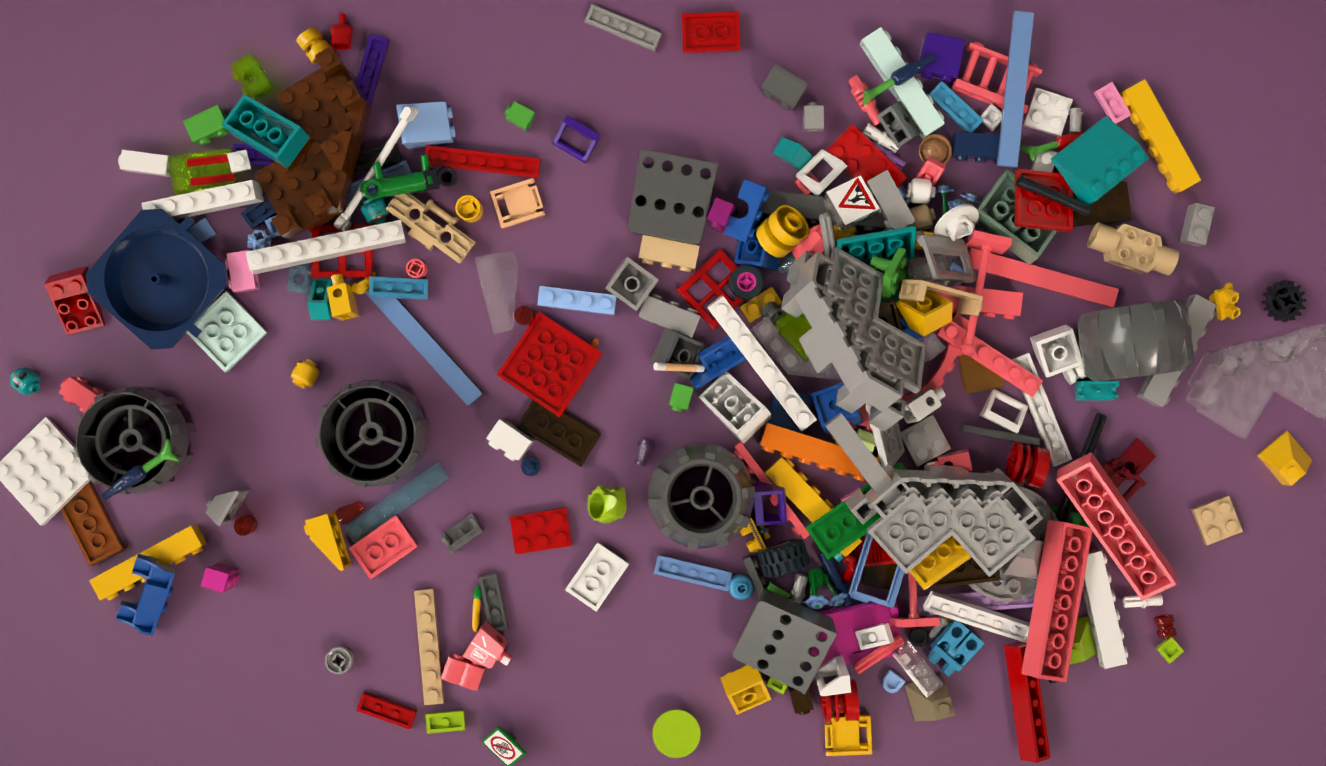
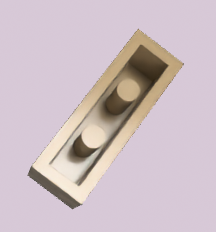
[638,235,700,272]

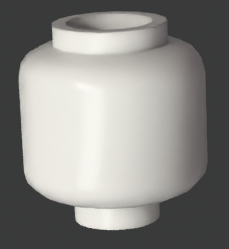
[906,178,935,204]

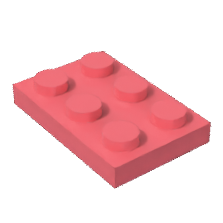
[349,515,419,580]

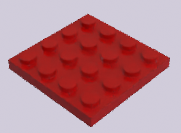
[497,312,603,418]

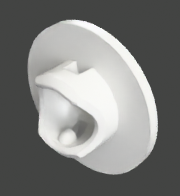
[934,204,979,241]

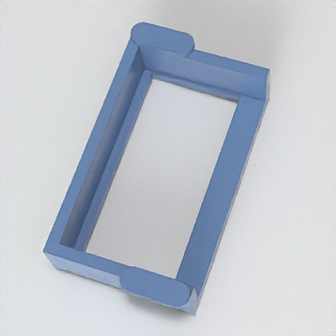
[848,532,905,609]

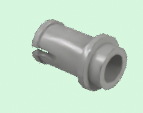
[1068,108,1083,133]

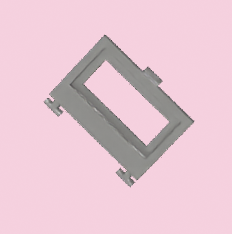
[915,231,977,287]

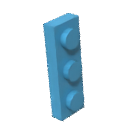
[929,81,983,133]
[369,276,428,300]

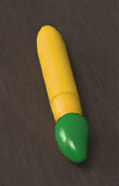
[472,585,482,632]

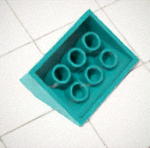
[1051,116,1149,204]
[835,226,916,268]

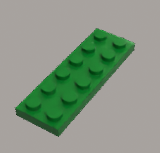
[805,462,906,560]

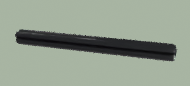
[1057,413,1107,521]

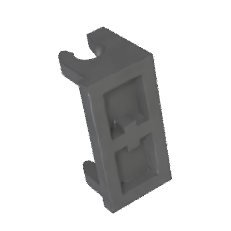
[441,513,485,554]

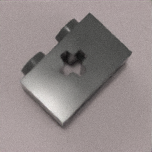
[877,101,921,148]

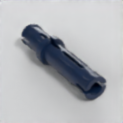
[817,552,854,607]

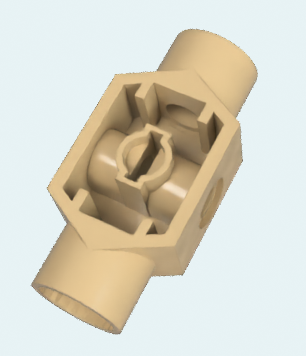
[1087,222,1179,276]

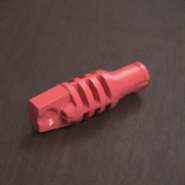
[848,75,881,126]

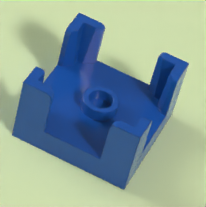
[811,382,863,436]

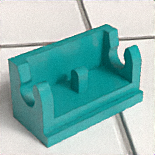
[1075,381,1119,401]

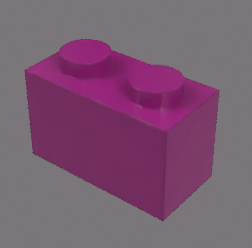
[707,198,738,233]

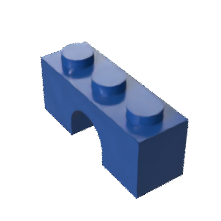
[724,178,770,242]

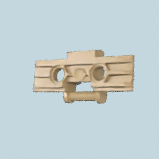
[385,193,476,264]

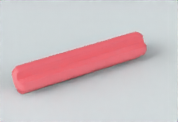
[853,635,905,674]

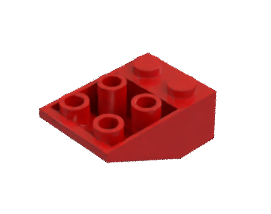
[44,266,105,335]

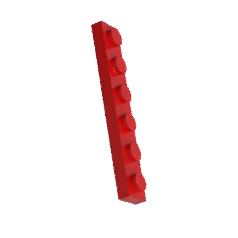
[425,145,541,179]

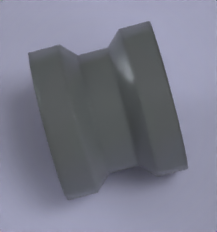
[761,302,785,326]

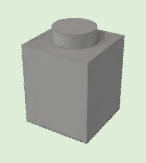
[803,102,824,132]

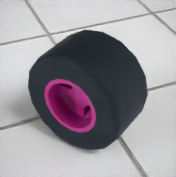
[729,265,764,300]

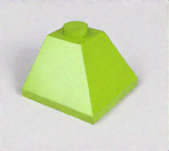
[1070,616,1097,664]

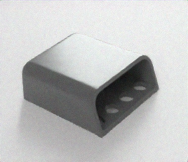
[628,149,719,245]
[733,589,837,694]

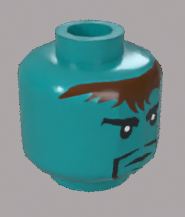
[360,198,389,225]

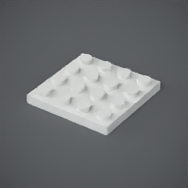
[0,417,90,526]

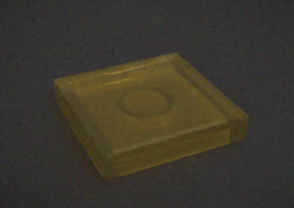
[958,349,1004,394]

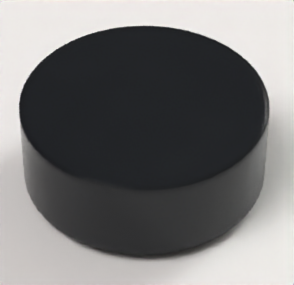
[908,627,928,647]

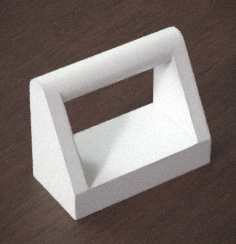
[796,149,847,196]
[979,389,1028,433]
[815,656,851,696]

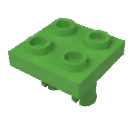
[870,247,908,301]

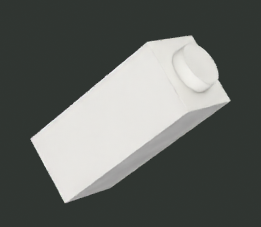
[118,150,174,177]

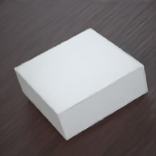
[980,103,1002,131]

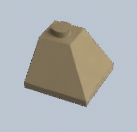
[904,674,955,722]

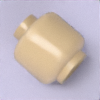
[909,204,936,231]

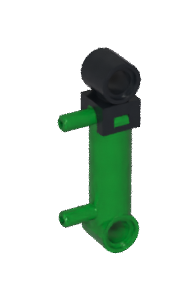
[360,155,457,199]

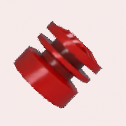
[1005,442,1051,488]
[820,679,860,723]

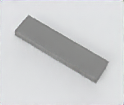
[584,4,662,52]

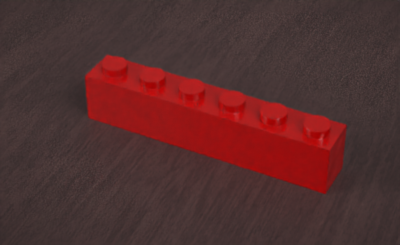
[1004,642,1051,763]

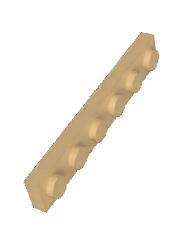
[414,588,444,705]

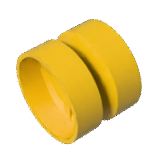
[756,205,809,258]

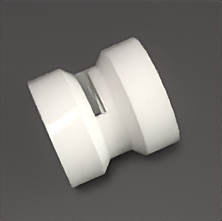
[1062,365,1087,385]

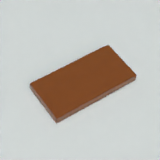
[61,481,126,567]

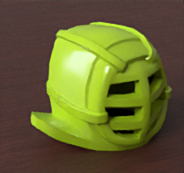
[587,485,627,523]

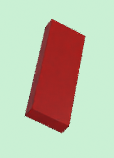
[356,692,418,730]

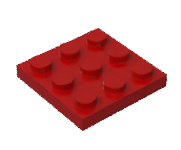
[1015,169,1073,232]

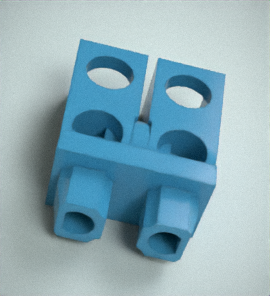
[926,619,985,677]

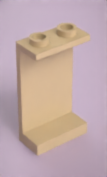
[898,279,983,316]

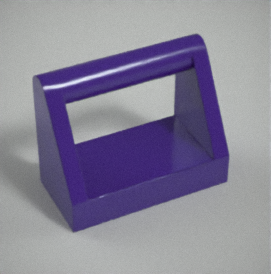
[552,115,601,163]
[754,482,787,526]

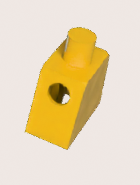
[327,274,360,321]

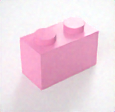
[225,250,260,293]

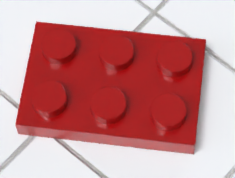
[681,11,741,54]
[510,507,572,555]

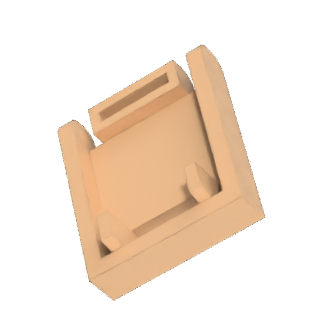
[490,178,546,229]

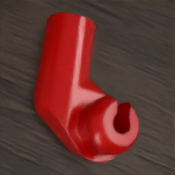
[842,553,858,582]

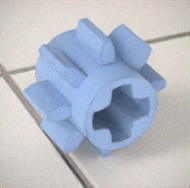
[247,230,271,250]

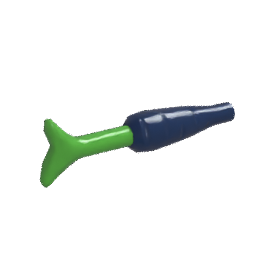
[862,54,935,105]
[101,439,180,500]

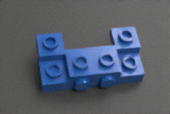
[116,554,176,636]

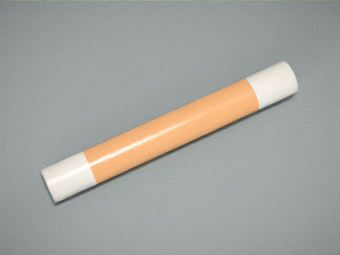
[654,363,705,372]

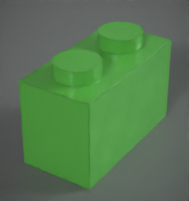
[183,105,229,146]

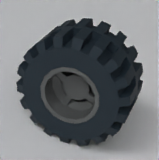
[757,539,810,577]

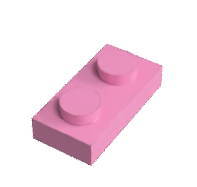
[1094,82,1131,124]

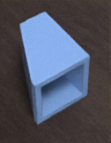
[396,102,456,150]

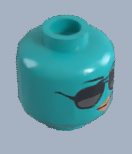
[10,367,41,396]

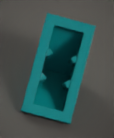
[772,137,813,171]

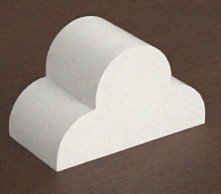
[699,371,772,444]

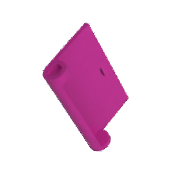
[811,599,905,666]

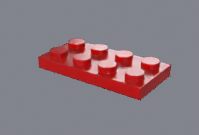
[826,123,908,188]

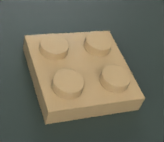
[1191,495,1243,545]

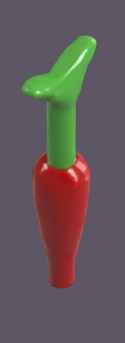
[1020,131,1086,162]

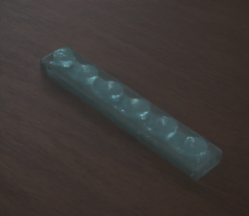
[344,462,450,544]

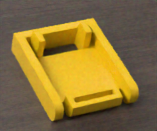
[824,714,872,756]

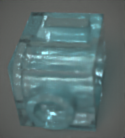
[287,265,312,294]

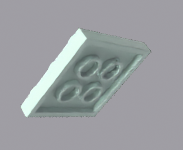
[186,291,268,373]

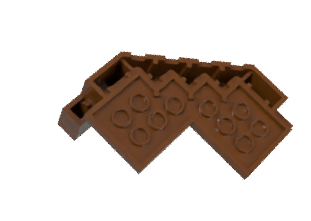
[254,46,372,239]

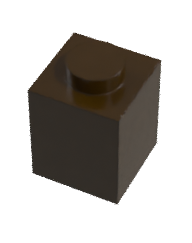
[788,687,814,715]

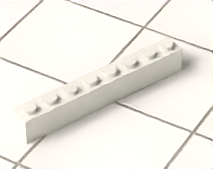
[246,220,406,275]
[707,295,817,431]

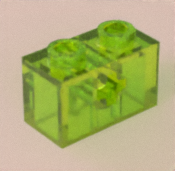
[231,53,275,101]

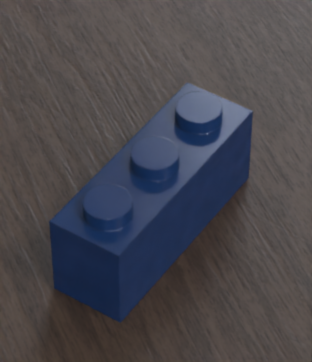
[951,132,1000,164]

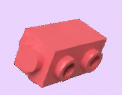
[59,376,104,413]

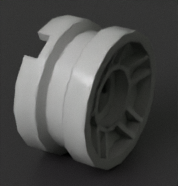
[325,646,354,674]

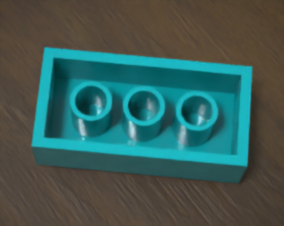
[221,94,310,169]

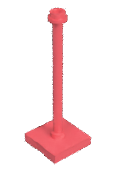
[960,230,1012,356]
[890,572,940,627]

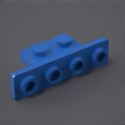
[690,335,746,389]

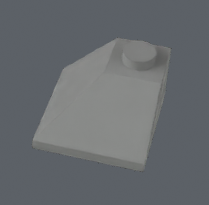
[605,257,658,311]
[205,488,250,526]
[1002,540,1044,580]

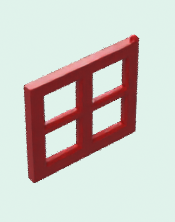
[311,223,373,279]
[676,249,744,330]

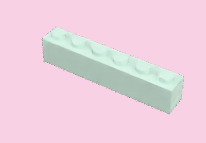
[859,27,945,139]

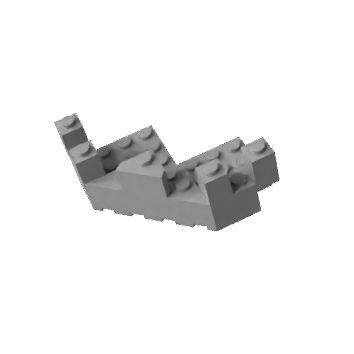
[781,247,926,431]
[845,463,1043,577]

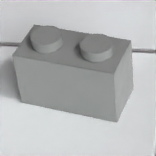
[1179,203,1215,247]

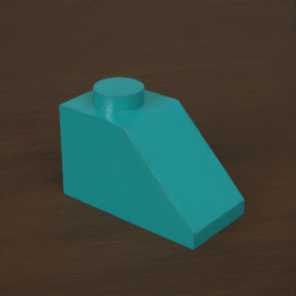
[307,278,333,320]

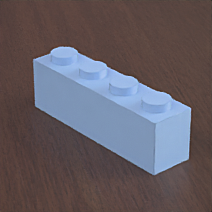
[537,286,617,315]

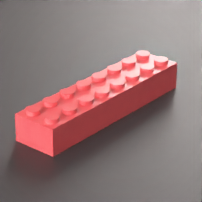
[1056,452,1177,600]
[1021,520,1092,682]

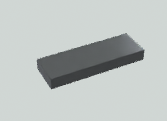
[478,572,509,631]

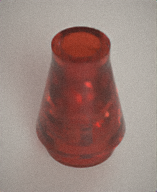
[335,501,365,525]

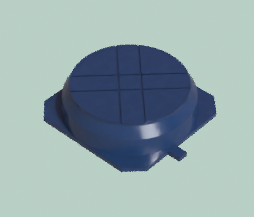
[86,209,228,349]

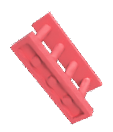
[951,42,1043,115]

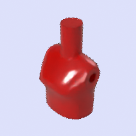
[331,13,353,50]

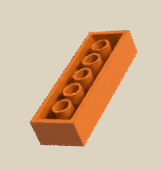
[758,422,879,483]

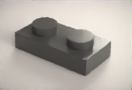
[742,555,767,595]

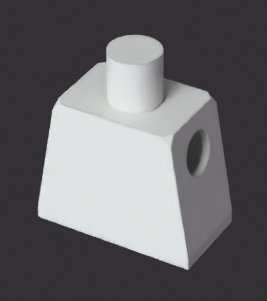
[903,387,946,424]

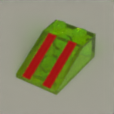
[167,148,237,196]

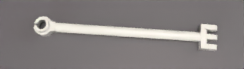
[334,107,419,231]

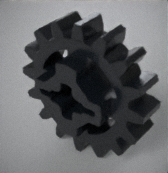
[1261,280,1307,322]

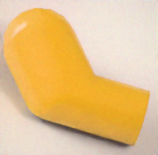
[352,272,376,294]

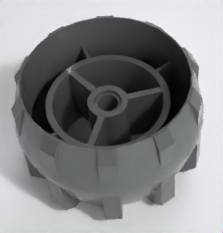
[1077,300,1195,381]
[315,379,430,488]
[73,386,196,495]
[648,442,756,551]

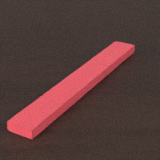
[969,248,1119,308]

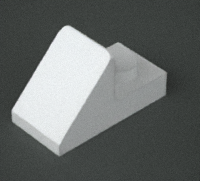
[855,623,894,650]

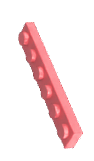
[936,321,1043,397]
[734,442,809,539]

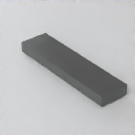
[960,424,1040,446]

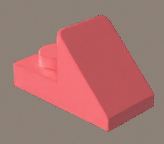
[915,156,946,187]

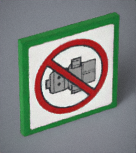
[481,726,527,766]

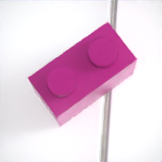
[201,563,240,593]

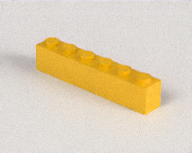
[1120,79,1201,194]
[764,457,862,557]
[89,524,207,601]

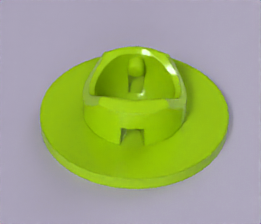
[653,709,701,758]

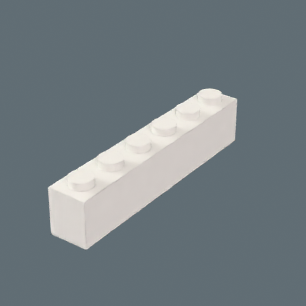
[142,180,264,220]
[1082,549,1128,669]

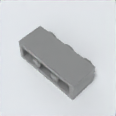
[865,170,916,230]
[638,294,700,338]

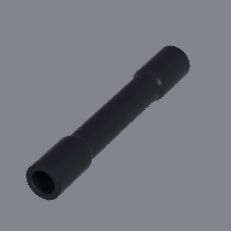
[1016,175,1091,216]

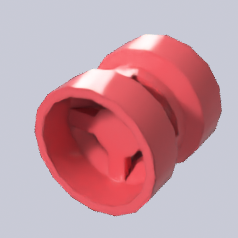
[406,259,428,279]

